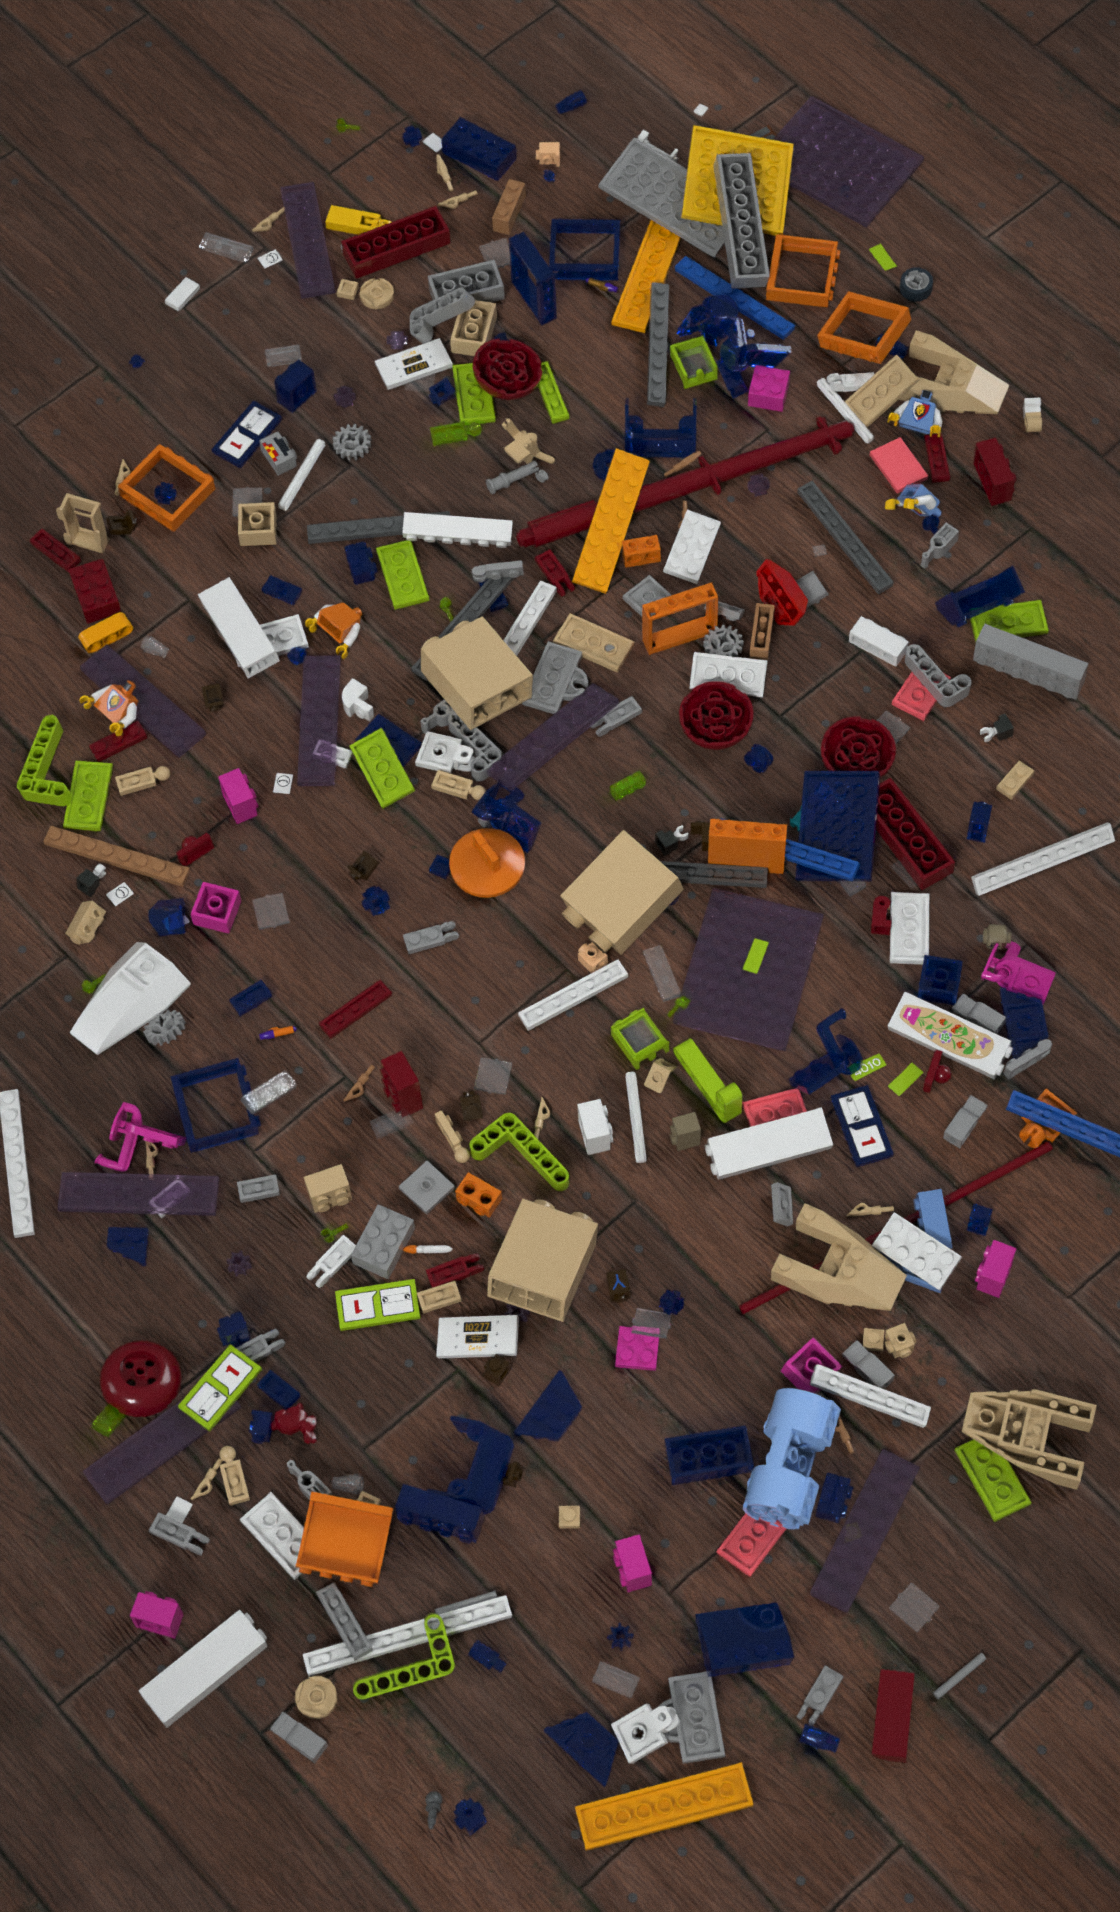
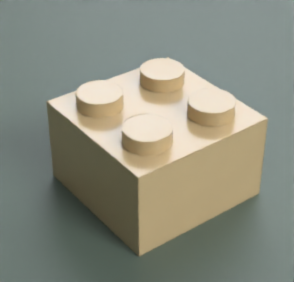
[238,502,276,546]
[304,1164,352,1213]

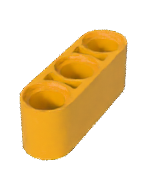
[78,612,133,653]

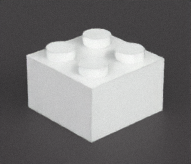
[577,1099,613,1155]

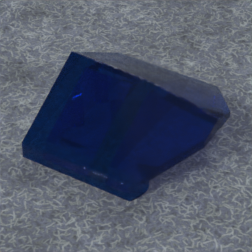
[148,898,185,936]

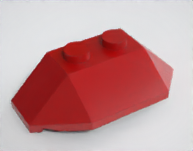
[756,559,808,626]

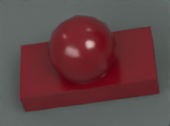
[176,833,215,867]
[923,1050,952,1093]

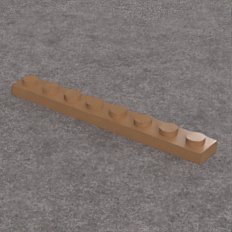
[44,826,190,887]

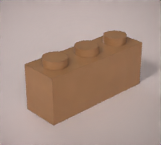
[492,179,526,235]
[749,603,775,663]

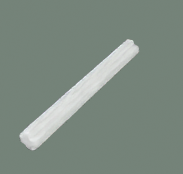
[817,378,874,444]
[278,439,325,511]
[625,1072,646,1163]

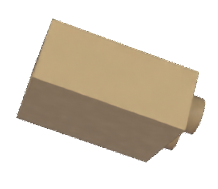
[421,616,533,730]
[560,830,684,955]
[487,1199,598,1322]

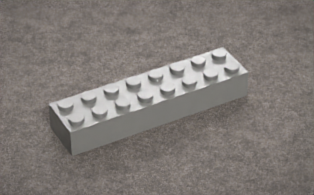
[713,153,770,288]

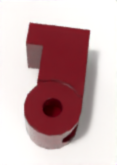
[871,896,891,935]

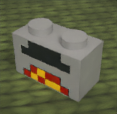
[259,432,297,476]

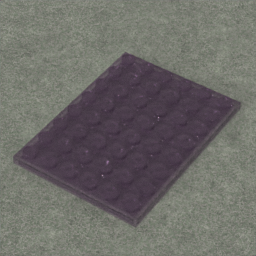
[773,96,924,228]
[673,888,824,1051]

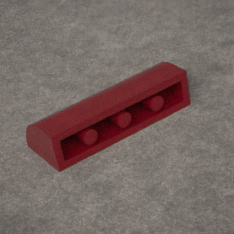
[872,1669,915,1763]

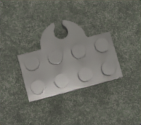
[522,642,588,715]
[659,1671,725,1764]

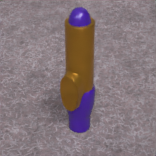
[586,277,618,293]

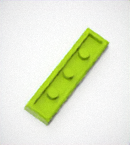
[538,361,569,424]

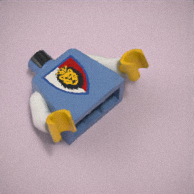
[887,390,943,437]
[885,484,942,520]

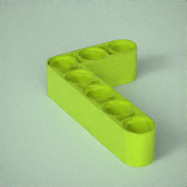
[17,715,72,806]
[673,1038,742,1123]
[470,1113,569,1191]
[353,1613,455,1699]

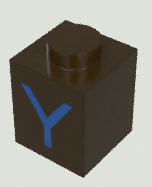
[606,1269,630,1303]

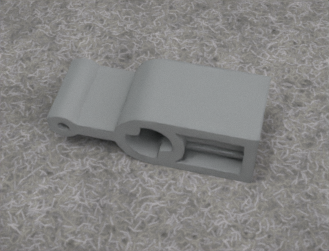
[921,523,959,568]
[421,700,454,734]
[952,994,1006,1034]
[943,1095,988,1148]
[842,1341,894,1389]
[287,1460,333,1500]
[270,1712,328,1763]

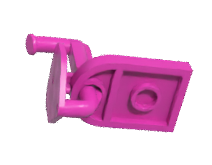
[981,941,1056,1005]
[94,1102,186,1172]

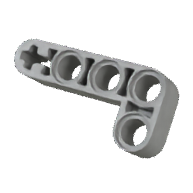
[410,288,475,344]
[905,644,971,707]
[448,711,502,781]

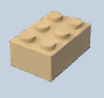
[450,300,497,356]

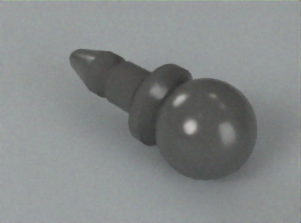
[425,1791,443,1829]

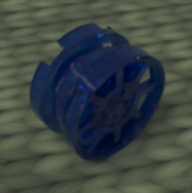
[744,744,774,773]

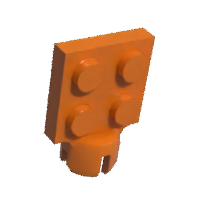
[1019,1089,1077,1148]

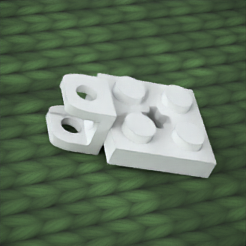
[415,731,475,774]
[611,1704,680,1764]

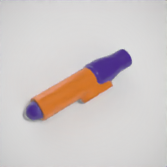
[259,1026,297,1040]

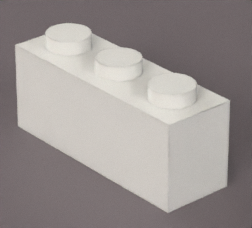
[849,616,909,667]

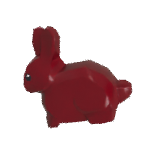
[270,1403,317,1444]

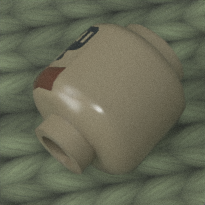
[983,924,1011,950]

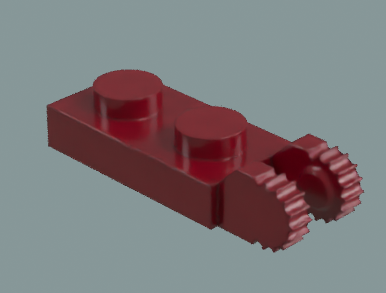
[535,550,575,597]
[425,1253,485,1288]

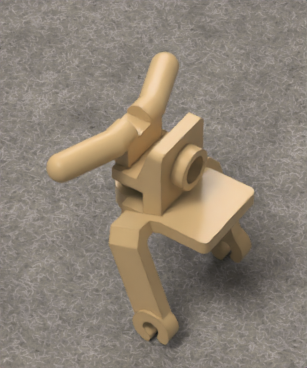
[502,418,555,464]

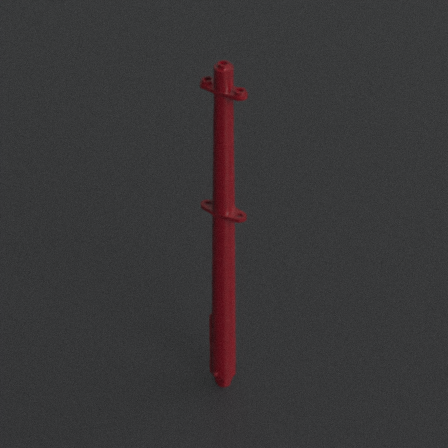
[516,416,854,548]

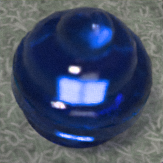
[287,647,306,665]

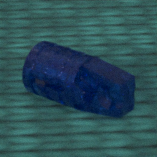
[555,90,587,114]
[875,333,908,358]
[468,1640,506,1673]
[799,1723,840,1752]

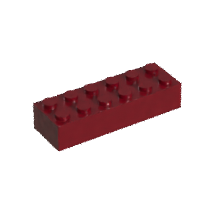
[341,206,451,279]
[858,778,955,890]

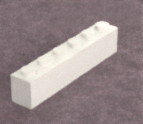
[403,512,512,548]

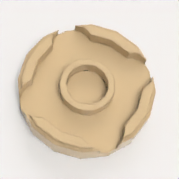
[360,278,394,309]
[295,1676,338,1719]

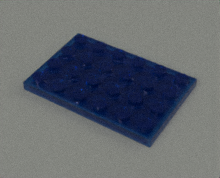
[795,771,880,882]

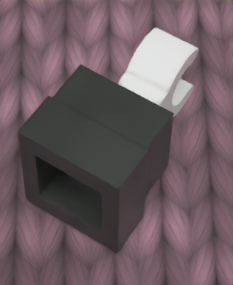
[980,713,1014,742]
[655,826,688,856]
[76,864,106,897]

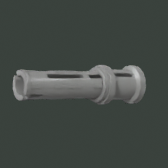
[486,461,539,494]

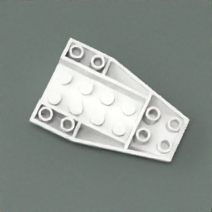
[70,942,191,1055]

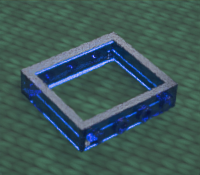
[549,219,620,281]
[509,232,557,325]
[170,1058,261,1153]

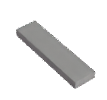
[316,1582,373,1661]

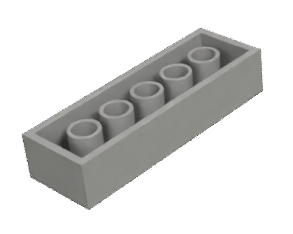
[973,624,1088,700]

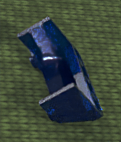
[625,398,697,458]
[935,566,1025,628]
[426,1415,514,1514]

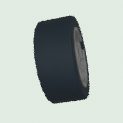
[900,267,933,302]

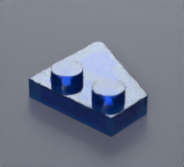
[107,1227,149,1266]

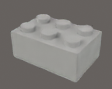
[351,1205,415,1280]

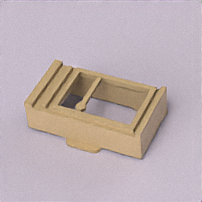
[56,493,110,553]

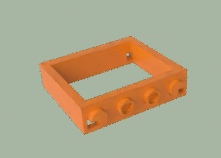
[766,234,841,308]
[817,291,911,364]
[118,444,215,532]
[642,582,718,655]

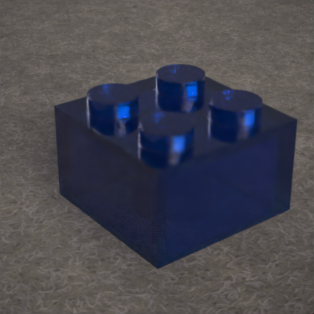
[274,359,317,413]
[917,955,963,1005]

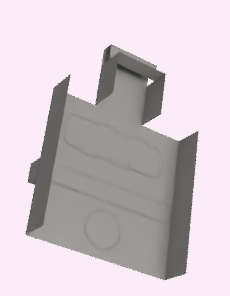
[796,571,829,608]

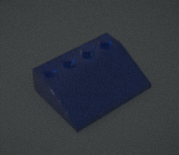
[695,1602,794,1677]

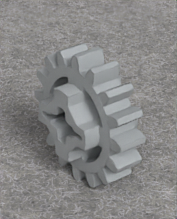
[333,424,371,460]
[703,625,743,657]
[143,1010,186,1046]

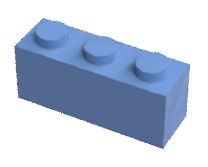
[913,1189,953,1249]

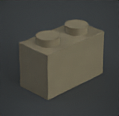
[669,1112,701,1151]

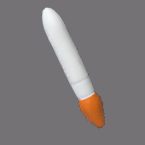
[403,1245,452,1254]

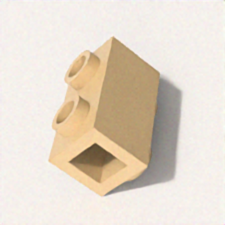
[65,901,106,945]

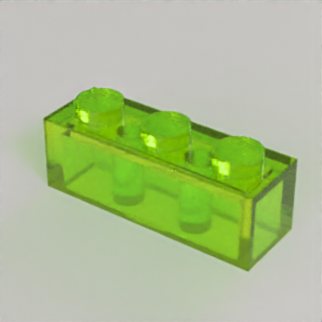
[610,770,646,801]

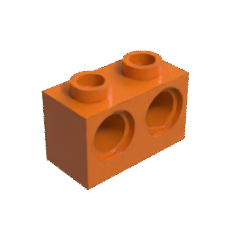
[622,535,661,568]
[455,1172,502,1218]

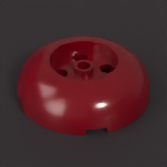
[473,338,543,400]
[679,681,754,750]
[821,716,896,786]
[100,1340,182,1417]

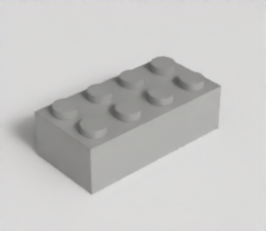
[428,260,504,303]

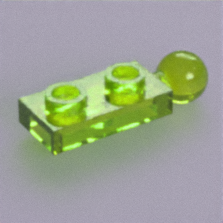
[430,422,482,446]
[91,1404,127,1438]

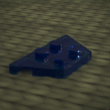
[999,988,1049,1059]
[514,1370,582,1442]
[543,1712,619,1788]

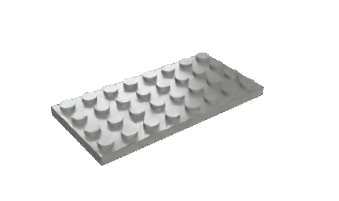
[598,137,725,258]

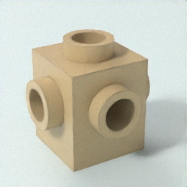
[885,1323,916,1358]

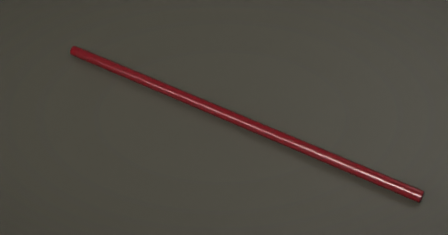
[739,1141,1053,1315]

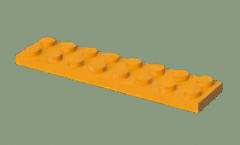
[612,220,681,333]
[572,449,650,594]
[575,1763,754,1851]

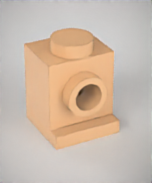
[536,142,560,167]
[578,942,608,973]

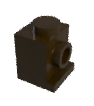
[482,1354,510,1387]

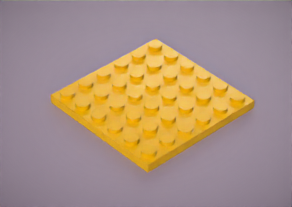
[681,125,794,236]

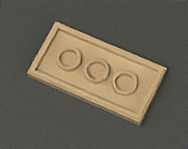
[845,355,919,427]
[553,613,635,673]

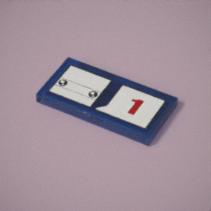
[212,400,282,469]
[830,1085,894,1167]

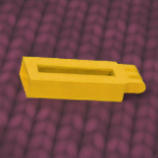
[325,205,391,235]

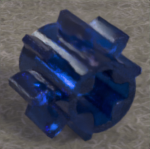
[402,125,422,147]
[154,482,177,505]
[659,1290,685,1315]
[607,1623,634,1651]

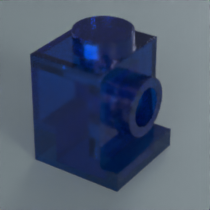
[428,377,456,406]
[966,1204,993,1236]
[249,1410,274,1444]

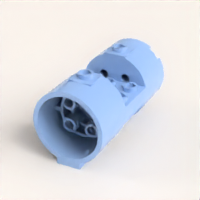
[743,1388,841,1529]

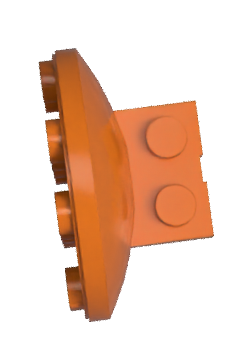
[449,828,525,898]

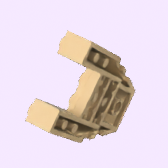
[900,331,1009,414]
[771,1204,907,1311]
[962,1389,1097,1490]

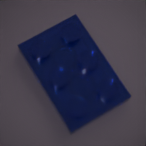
[355,714,422,767]

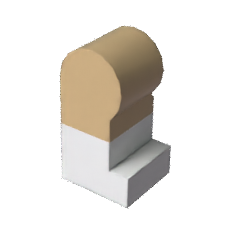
[1023,398,1042,432]

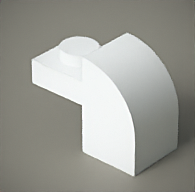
[342,678,374,721]

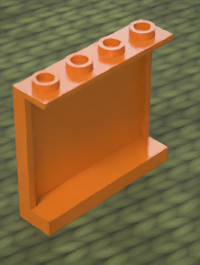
[708,819,787,874]
[295,1491,393,1587]

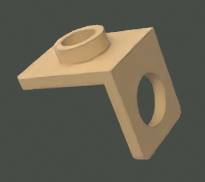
[644,1058,677,1093]

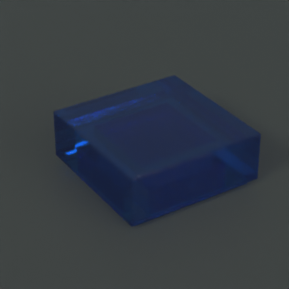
[429,854,450,879]

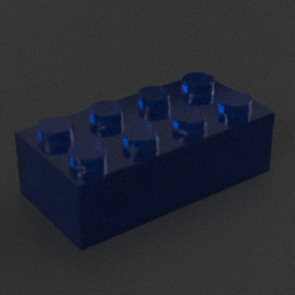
[441,117,517,181]
[664,1425,754,1485]
[395,1484,484,1544]

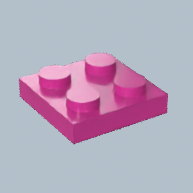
[615,1326,660,1371]

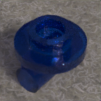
[922,515,940,535]

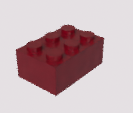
[973,438,1016,506]
[68,559,121,624]
[379,1051,423,1119]

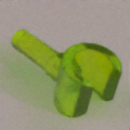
[336,118,360,132]
[440,596,454,622]
[82,974,106,994]
[667,996,690,1017]
[320,1224,348,1243]

